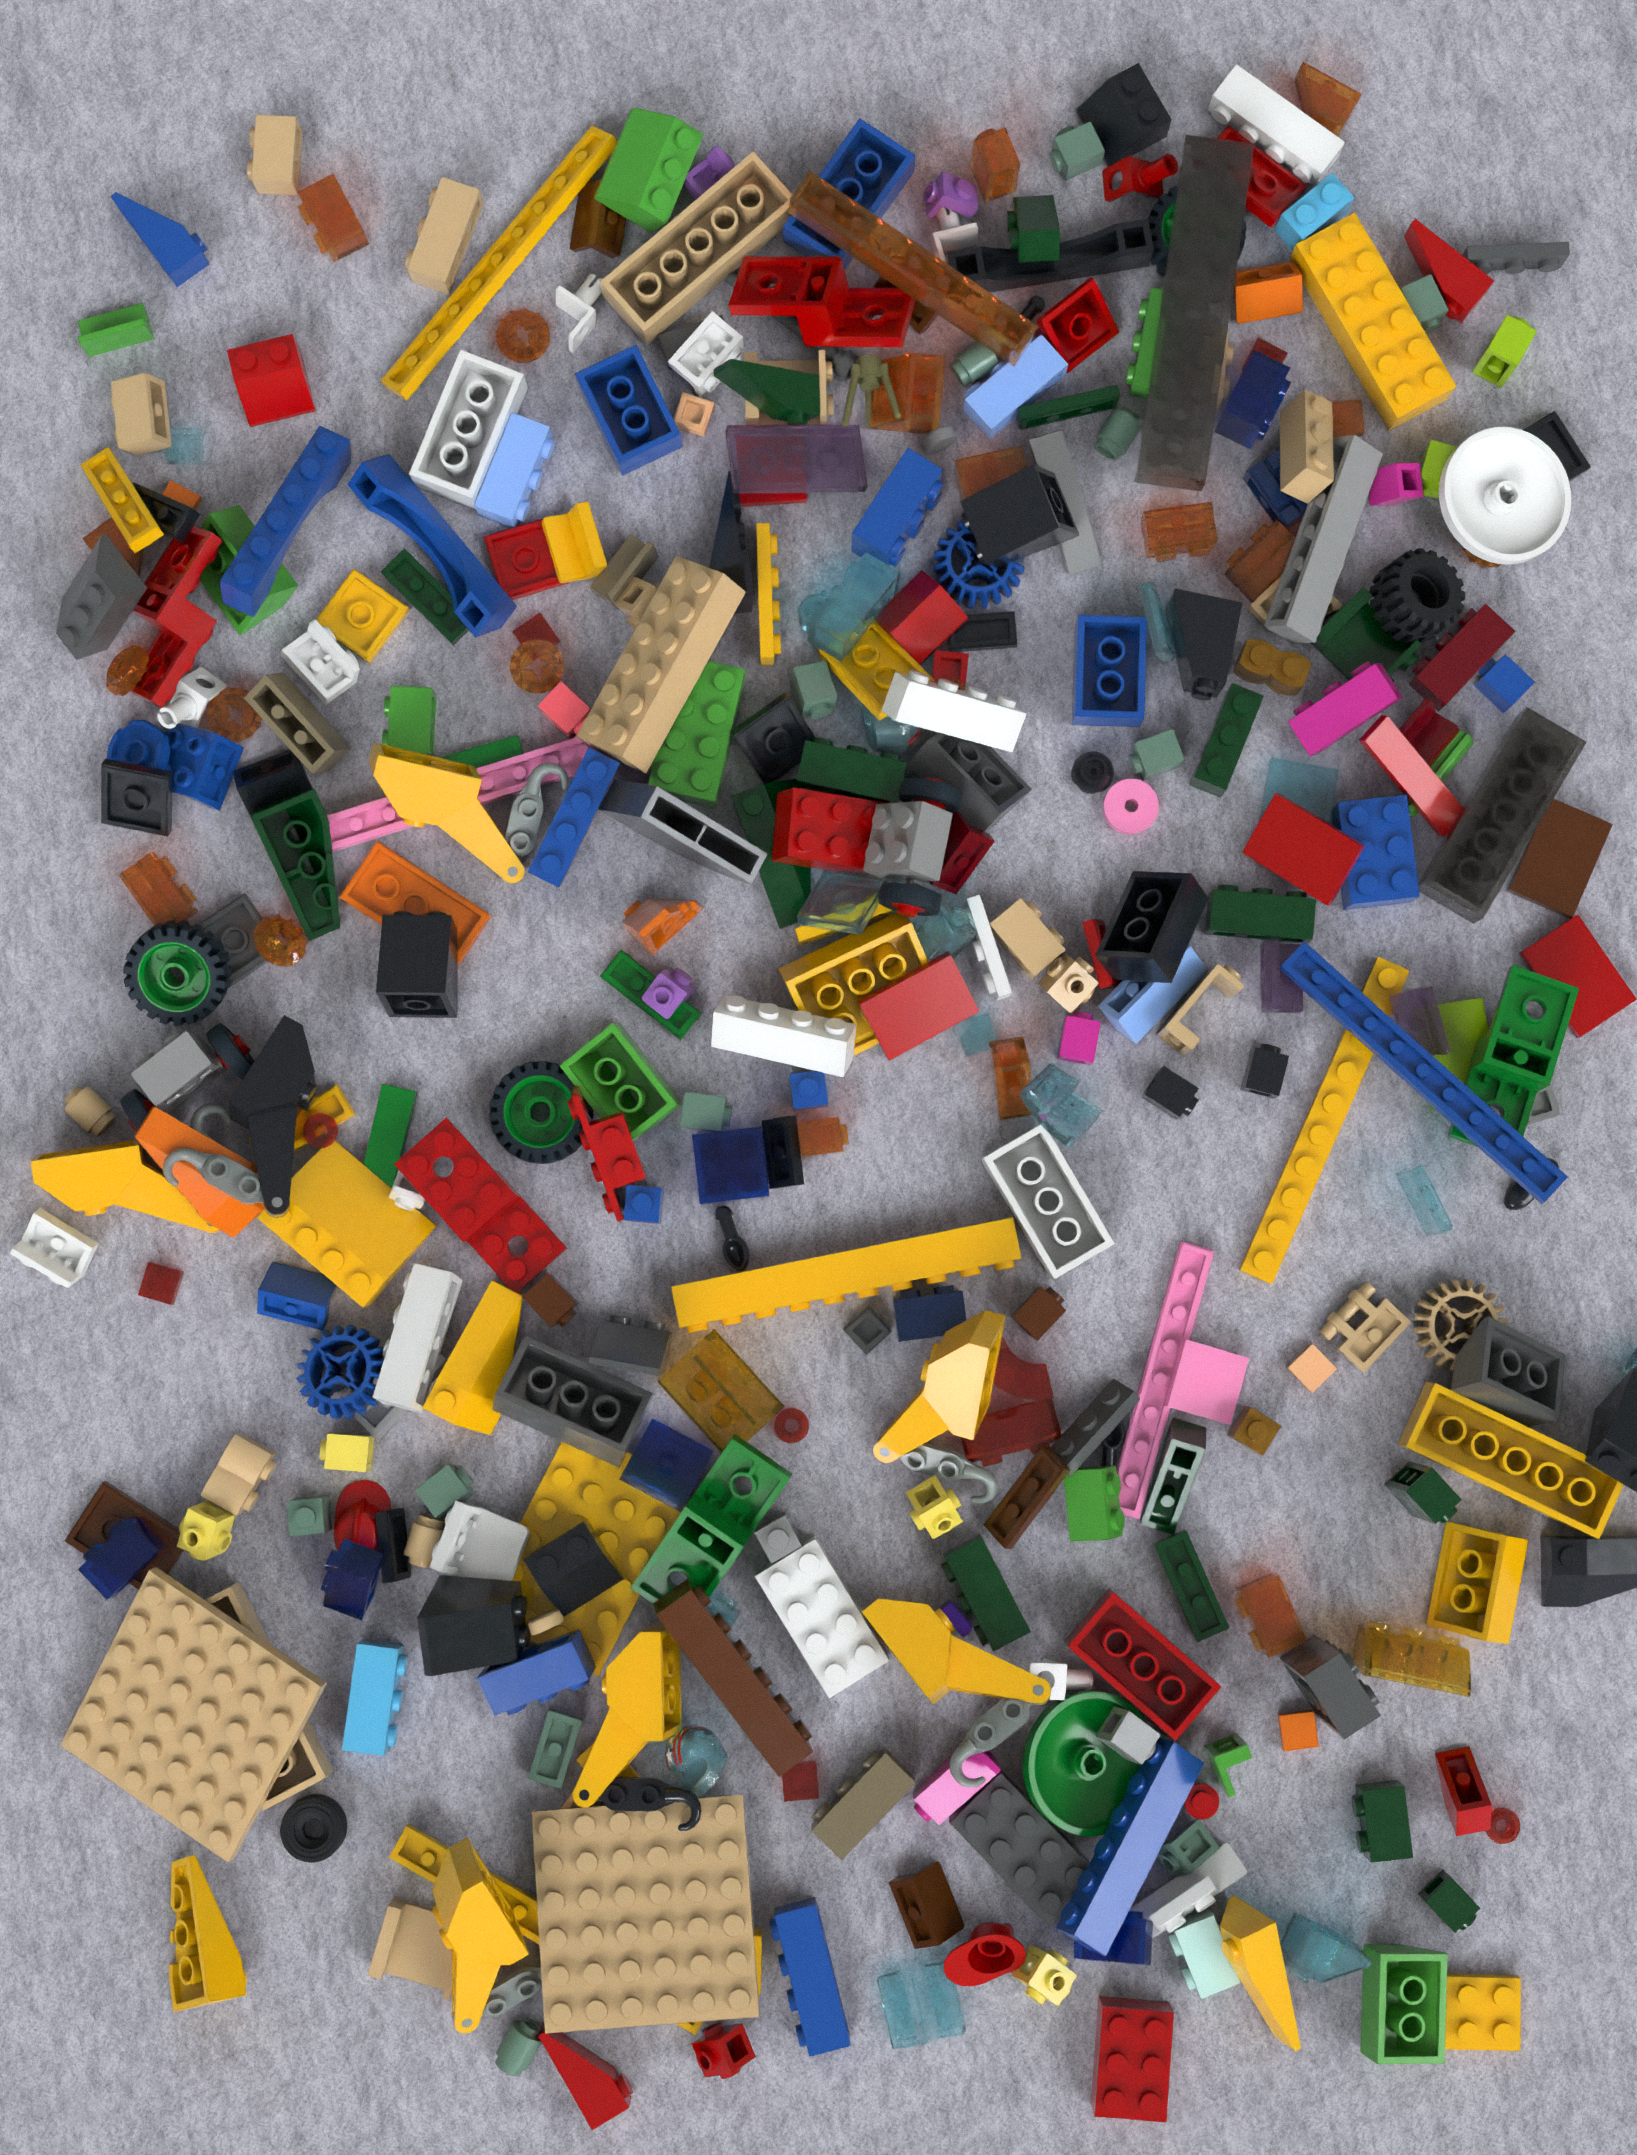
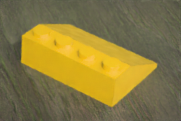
[778,913,928,1056]
[257,1138,437,1308]

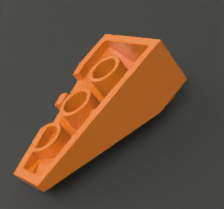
[622,898,702,956]
[134,1106,265,1238]

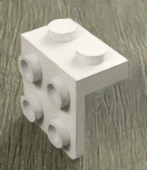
[429,1500,530,1581]

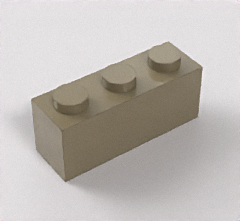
[244,672,351,774]
[811,1747,916,1860]

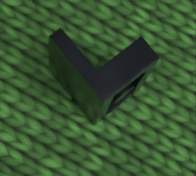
[233,749,313,815]

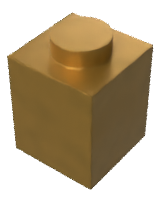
[1227,1406,1281,1456]

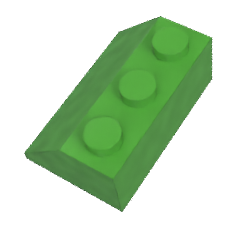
[594,107,704,233]
[199,505,298,635]
[559,1022,683,1141]
[1360,1944,1448,2064]

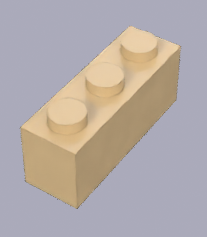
[405,177,484,295]
[1280,389,1334,504]

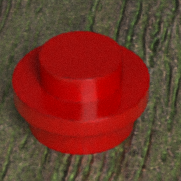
[1184,1783,1219,1820]

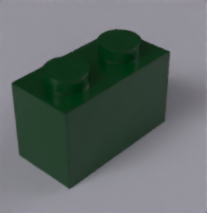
[1006,195,1060,263]
[1352,1780,1413,1863]

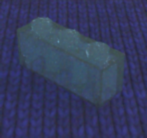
[806,553,900,662]

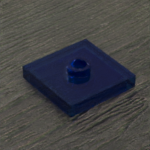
[619,1418,714,1512]

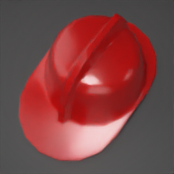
[333,1480,391,1565]
[943,1922,1026,1987]

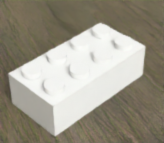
[409,350,528,509]
[981,1123,1115,1280]
[755,1536,889,1698]

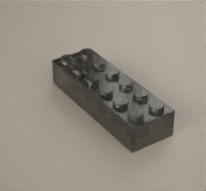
[1418,707,1587,924]

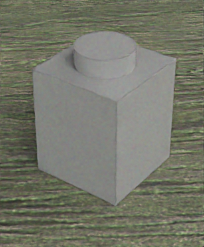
[754,1512,803,1564]
[1095,1706,1161,1765]

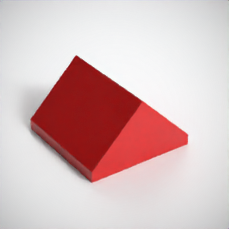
[1034,277,1120,373]
[873,570,969,666]

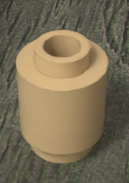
[64,1086,117,1137]
[404,1514,445,1568]

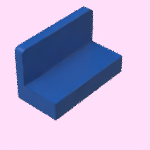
[257,1262,337,1330]

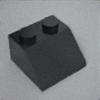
[1076,63,1172,167]
[523,1519,624,1617]

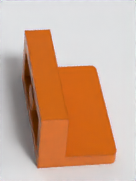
[1228,261,1303,324]

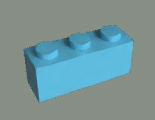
[342,1639,408,1756]

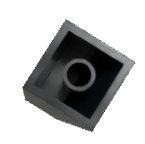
[960,464,1080,568]
[1165,588,1243,700]
[376,911,458,1018]
[1585,1367,1637,1492]
[417,1575,531,1676]

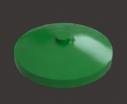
[1023,1690,1148,1836]

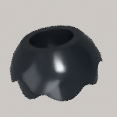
[1071,751,1114,794]

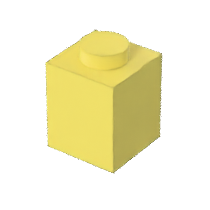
[320,1432,375,1472]

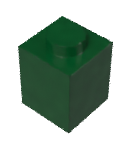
[1418,1870,1481,1933]

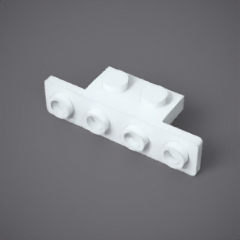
[1118,1843,1247,1952]

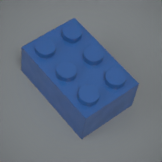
[575,345,683,476]
[851,448,944,573]
[1072,615,1147,728]
[1331,795,1420,910]

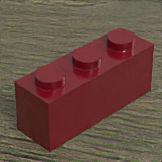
[1409,603,1516,712]

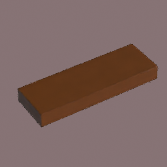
[984,1446,1071,1549]

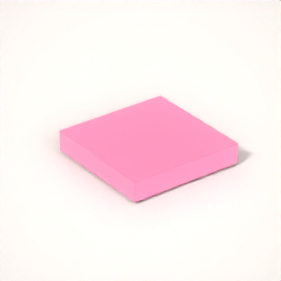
[1163,1338,1249,1425]

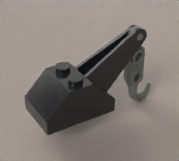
[163,1015,317,1218]

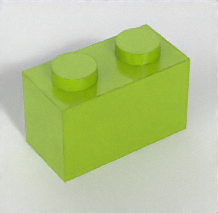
[1471,314,1537,388]

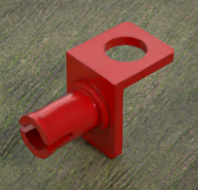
[1102,153,1179,202]

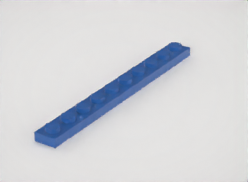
[1280,941,1568,1204]

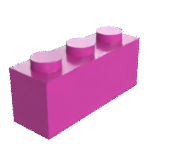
[1288,661,1403,756]

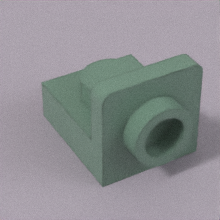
[1158,1819,1220,1877]

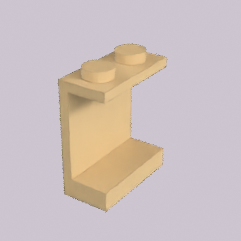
[744,350,834,429]
[1156,964,1245,1056]
[367,1898,452,2000]

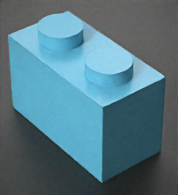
[1275,173,1355,251]

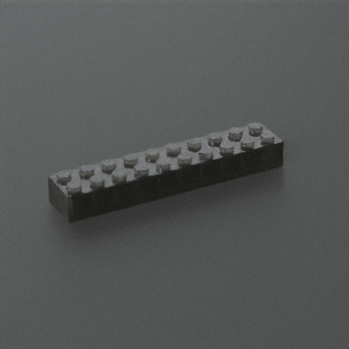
[1134,135,1254,492]

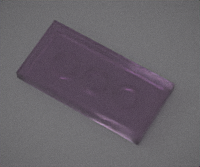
[725,425,868,493]

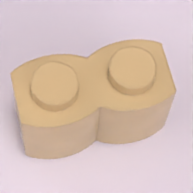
[200,1432,277,1516]

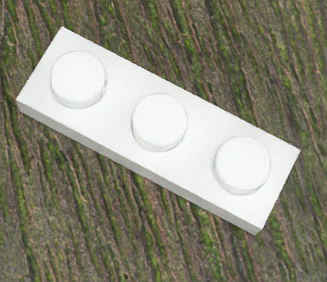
[961,895,1012,1000]

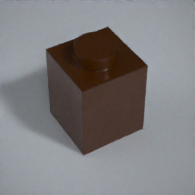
[522,1273,579,1327]
[1010,1286,1066,1341]

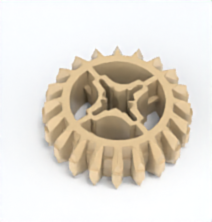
[1412,1279,1508,1372]

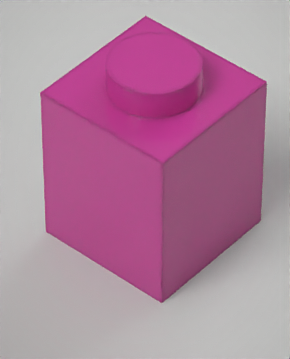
[1369,463,1424,506]
[1057,1011,1101,1065]

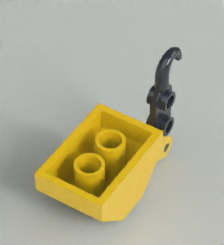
[572,1623,702,1831]

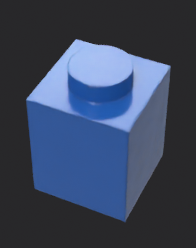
[1474,654,1535,714]
[789,1071,828,1111]
[624,1185,664,1224]

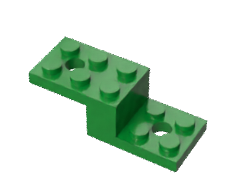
[1447,965,1579,1147]
[630,1434,792,1604]

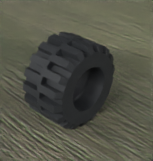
[1369,548,1465,644]

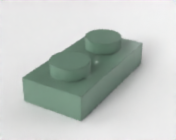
[528,1708,583,1789]

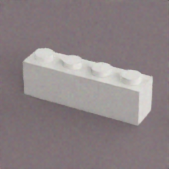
[1208,64,1345,187]
[881,670,1026,752]
[711,995,857,1077]
[372,1263,463,1413]

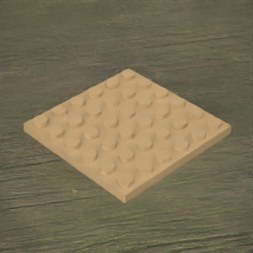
[60,1567,327,1863]
[532,1794,760,2034]

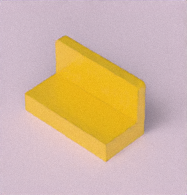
[542,502,607,583]

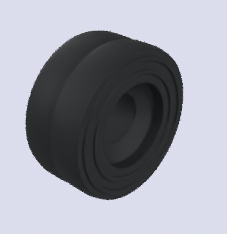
[280,1794,347,1863]

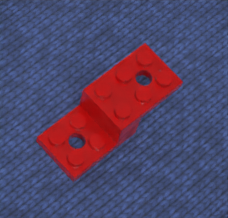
[728,256,916,348]
[124,526,222,708]
[394,1117,568,1293]

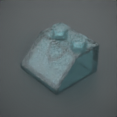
[1280,1912,1372,1984]

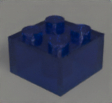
[1214,350,1291,449]
[692,1127,770,1206]

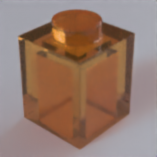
[797,1117,849,1159]

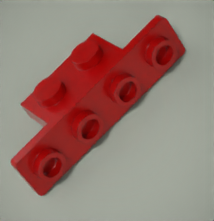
[567,1086,646,1222]

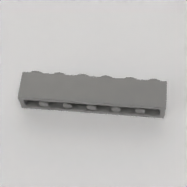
[1264,435,1383,644]

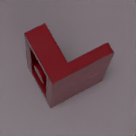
[1399,697,1459,767]
[929,811,995,895]

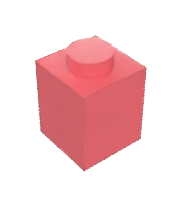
[538,681,591,739]

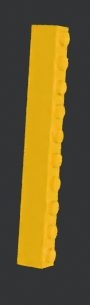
[671,1217,1021,1333]

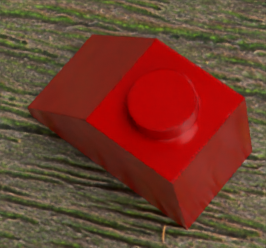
[1435,1746,1492,1836]

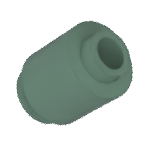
[949,338,1001,387]
[1094,407,1142,461]
[495,2018,542,2077]

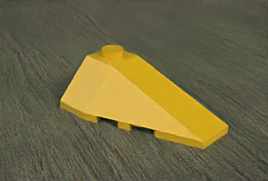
[422,1280,523,1435]
[168,1855,247,2012]
[1220,1895,1301,2052]

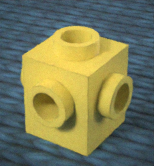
[905,1475,963,1539]
[177,1500,235,1560]
[1011,1944,1077,2006]

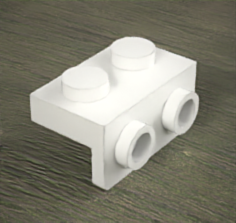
[281,619,360,705]
[10,1208,99,1288]

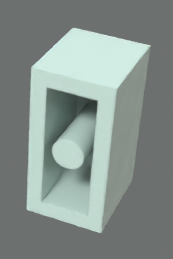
[1168,1908,1241,1999]

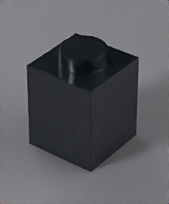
[1240,1044,1289,1099]
[1141,1066,1199,1119]

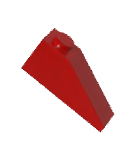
[1404,219,1494,324]
[538,2025,633,2130]

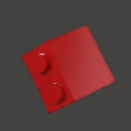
[227,334,316,427]

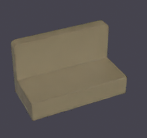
[590,534,659,610]

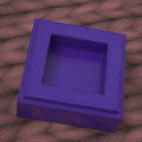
[939,1599,973,1638]

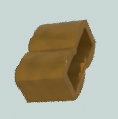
[1233,639,1312,696]

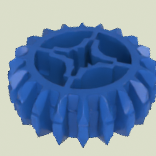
[933,520,1025,609]
[296,1325,384,1419]

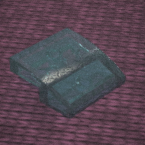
[1020,1063,1102,1149]
[877,1961,966,2049]

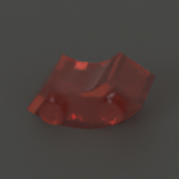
[994,1337,1054,1400]
[960,1397,1062,1467]

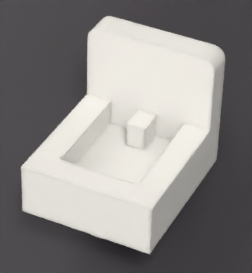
[388,1169,436,1211]

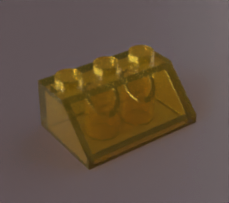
[657,1329,785,1453]
[1352,1621,1471,1697]

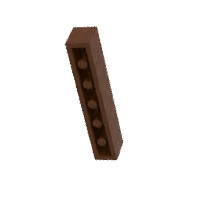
[653,1579,813,1777]

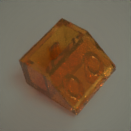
[871,353,946,434]

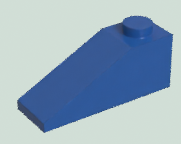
[111,192,209,287]

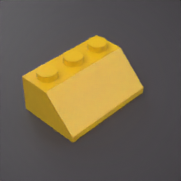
[1426,1521,1528,1644]

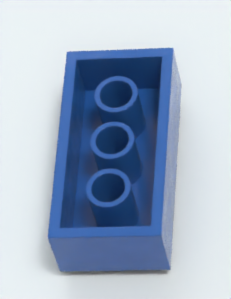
[783,118,916,270]

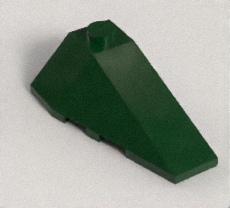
[250,788,340,941]

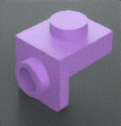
[683,146,735,200]
[923,171,978,219]
[642,967,697,1019]

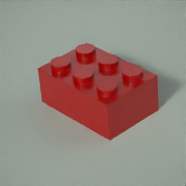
[771,788,887,876]
[1091,1996,1174,2123]

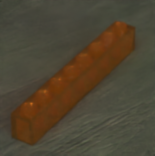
[788,170,1039,367]

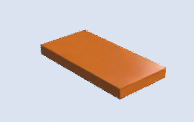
[339,841,492,966]

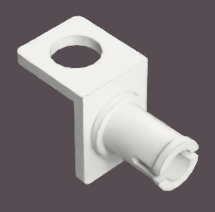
[933,207,978,283]
[556,274,602,353]
[157,667,227,729]
[1027,1658,1093,1700]

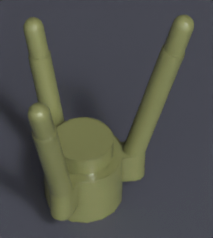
[842,355,901,429]

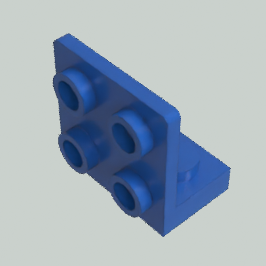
[165,723,244,811]

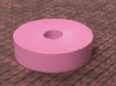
[1103,779,1159,835]

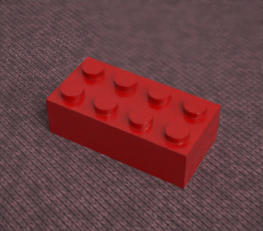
[1064,1588,1222,1741]

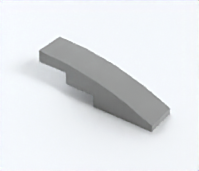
[1028,430,1102,575]

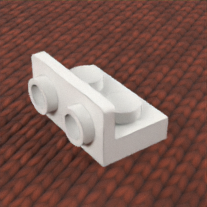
[668,311,744,397]

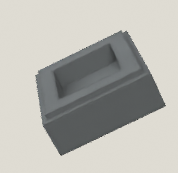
[843,1306,892,1355]

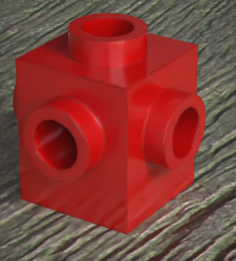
[691,2022,756,2079]

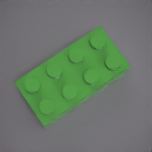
[648,661,746,809]

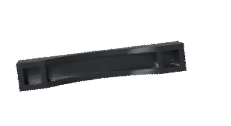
[946,219,1154,299]

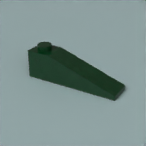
[731,779,812,929]

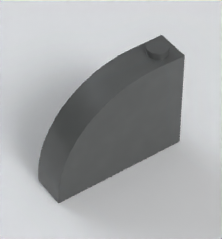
[598,779,767,884]

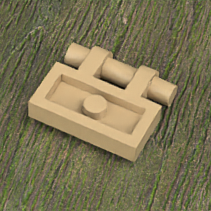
[1319,1282,1411,1373]

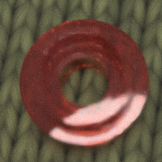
[303,1113,339,1148]
[774,1408,809,1443]
[1485,1807,1520,1844]

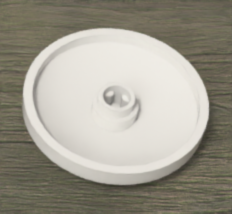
[1439,427,1571,565]

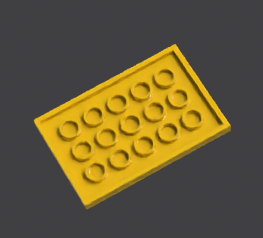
[512,1442,696,1676]

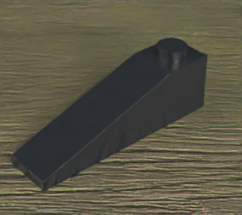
[709,470,754,614]
[1540,1535,1637,1607]

